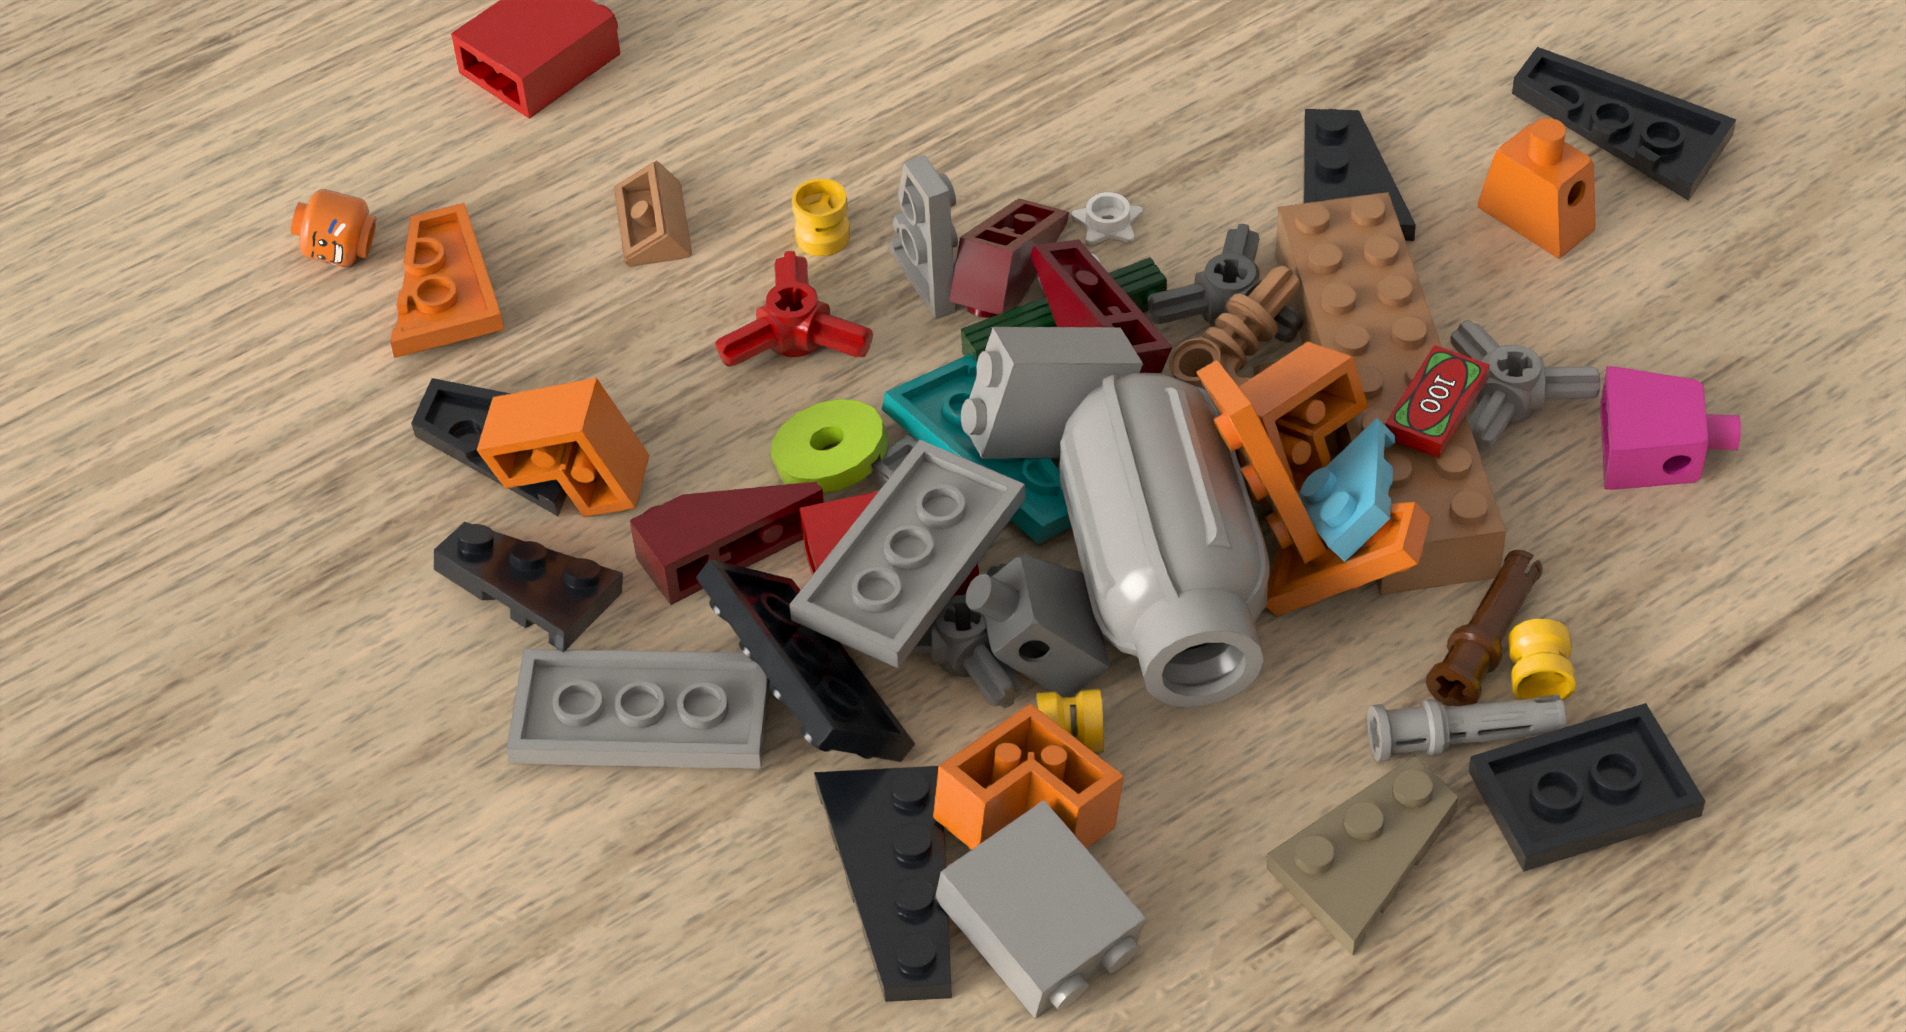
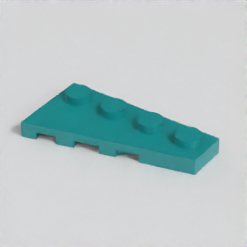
[882,354,1072,544]

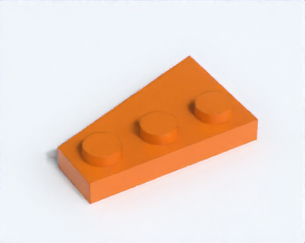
[390,203,504,358]
[1196,360,1327,564]
[1266,502,1431,616]

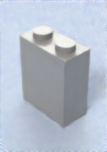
[961,327,1143,459]
[935,800,1146,1018]

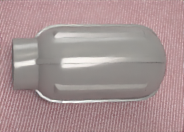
[1059,373,1270,707]

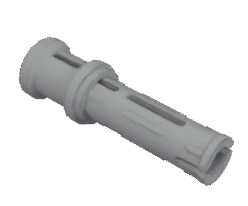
[1367,694,1566,762]

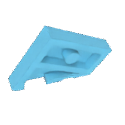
[1298,418,1395,562]

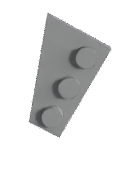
[888,155,958,320]

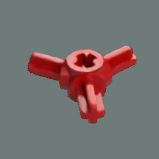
[715,251,873,367]

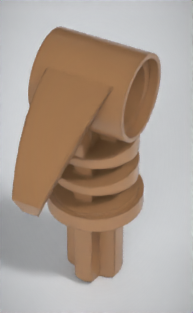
[1169,265,1301,389]

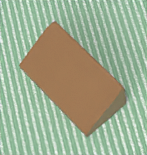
[614,160,692,266]

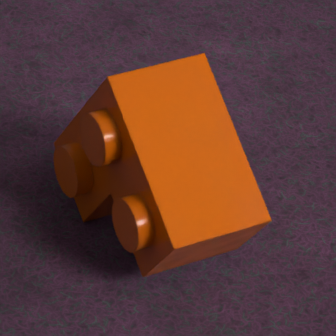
[1237,341,1369,508]
[477,378,650,517]
[933,703,1124,849]

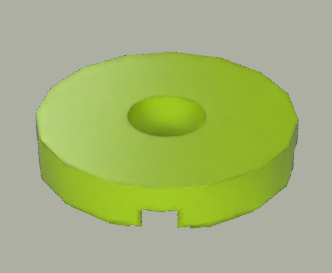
[771,399,888,494]

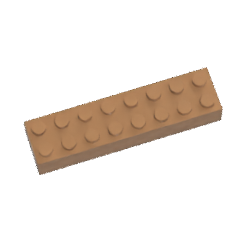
[1275,192,1506,595]

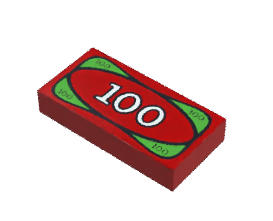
[1385,345,1490,458]

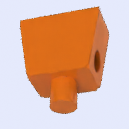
[1478,118,1596,259]

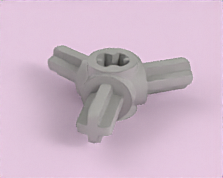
[1450,320,1600,451]

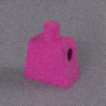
[1600,366,1741,490]

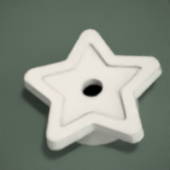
[1072,192,1143,246]

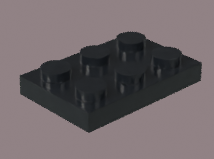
[1468,703,1705,872]

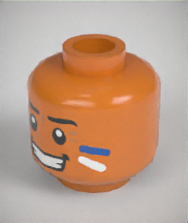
[291,189,377,267]

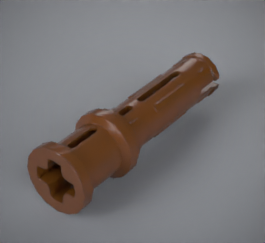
[1425,550,1543,706]

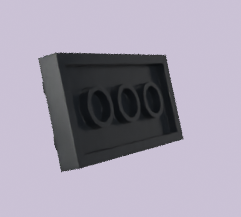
[696,559,915,762]

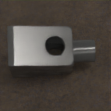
[966,555,1110,697]

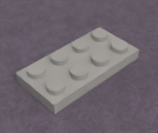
[790,440,1025,668]
[507,649,771,769]

